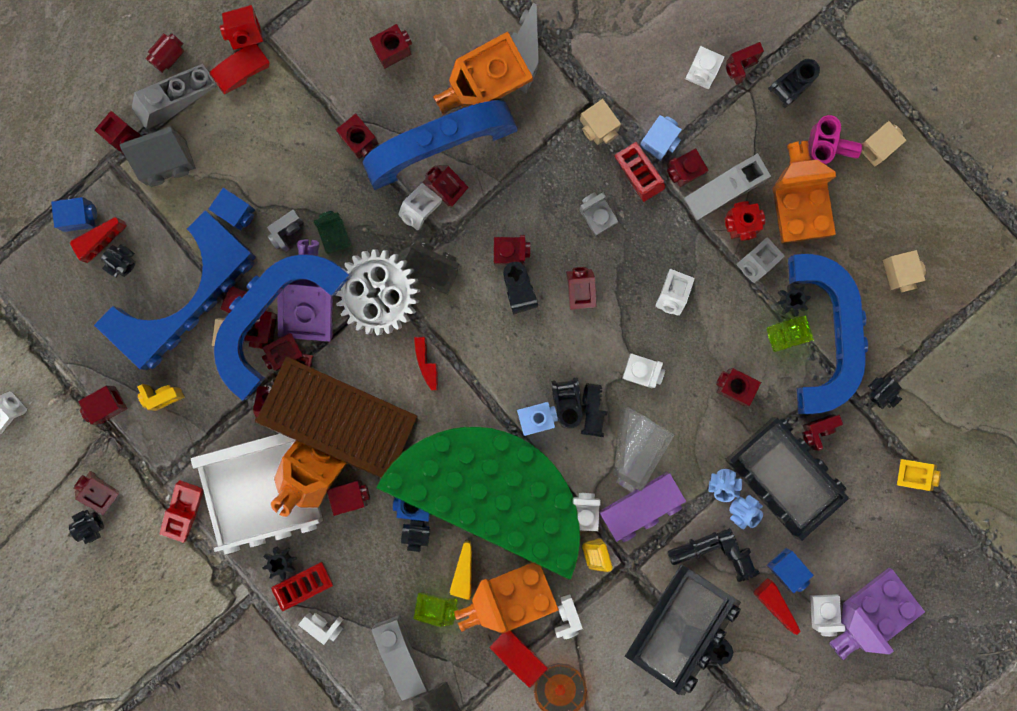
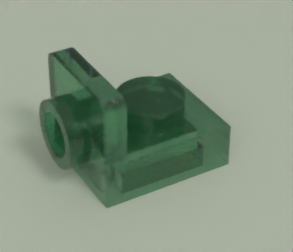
[314,211,352,254]

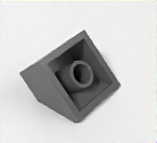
[120,126,196,187]

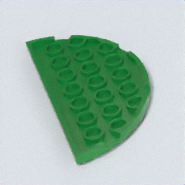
[376,427,580,580]

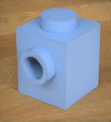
[640,115,682,161]
[517,402,558,436]

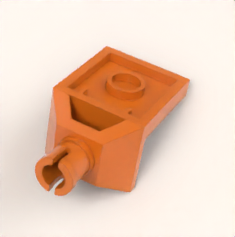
[433,31,533,115]
[773,141,836,244]
[271,441,347,517]
[454,563,559,633]

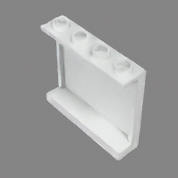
[190,434,323,555]

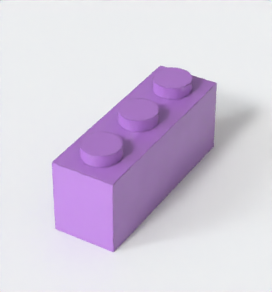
[599,472,686,542]

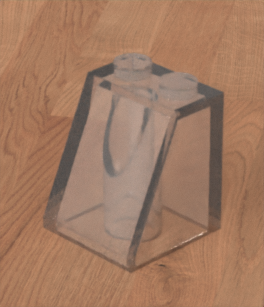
[613,406,675,492]

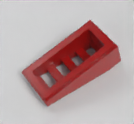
[614,142,665,202]
[70,217,127,263]
[271,562,334,612]
[753,578,801,635]

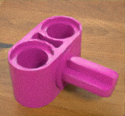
[808,115,862,165]

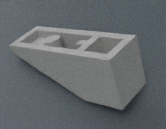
[371,615,427,701]

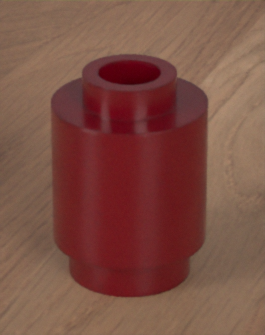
[145,33,184,73]

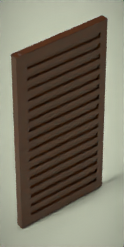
[255,356,417,478]

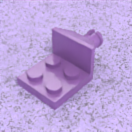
[277,239,333,342]
[829,568,925,660]

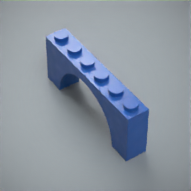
[94,210,256,370]

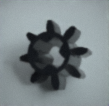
[101,244,136,277]
[775,284,811,317]
[868,376,902,409]
[69,510,104,544]
[401,520,430,552]
[262,546,297,580]

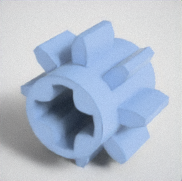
[708,469,743,502]
[729,495,763,530]

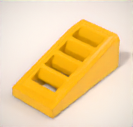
[582,538,613,572]
[449,540,472,600]

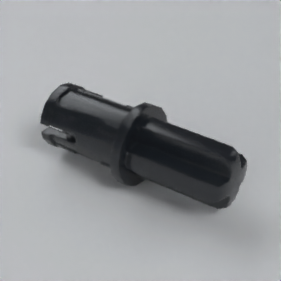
[668,532,722,565]

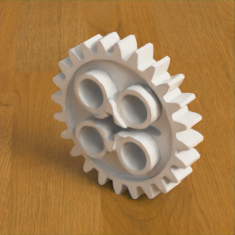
[336,249,420,335]

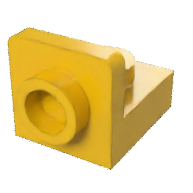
[137,384,185,411]
[897,459,941,491]

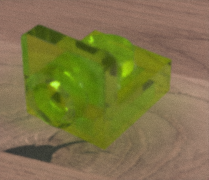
[766,315,814,352]
[413,592,458,627]

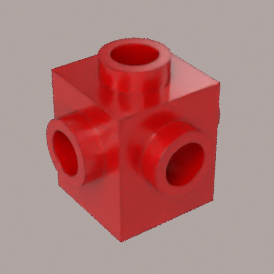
[725,201,765,241]

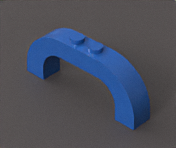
[363,100,517,190]
[788,254,868,414]
[214,255,352,401]

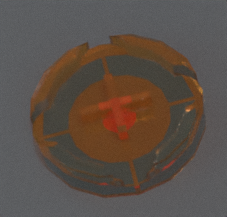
[534,663,587,711]

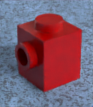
[220,5,263,50]

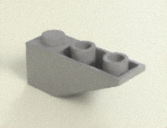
[511,3,539,93]
[132,64,217,129]
[684,153,771,221]

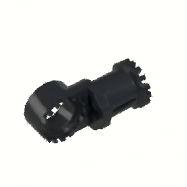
[581,383,608,438]
[717,528,760,582]

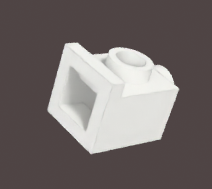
[685,46,725,89]

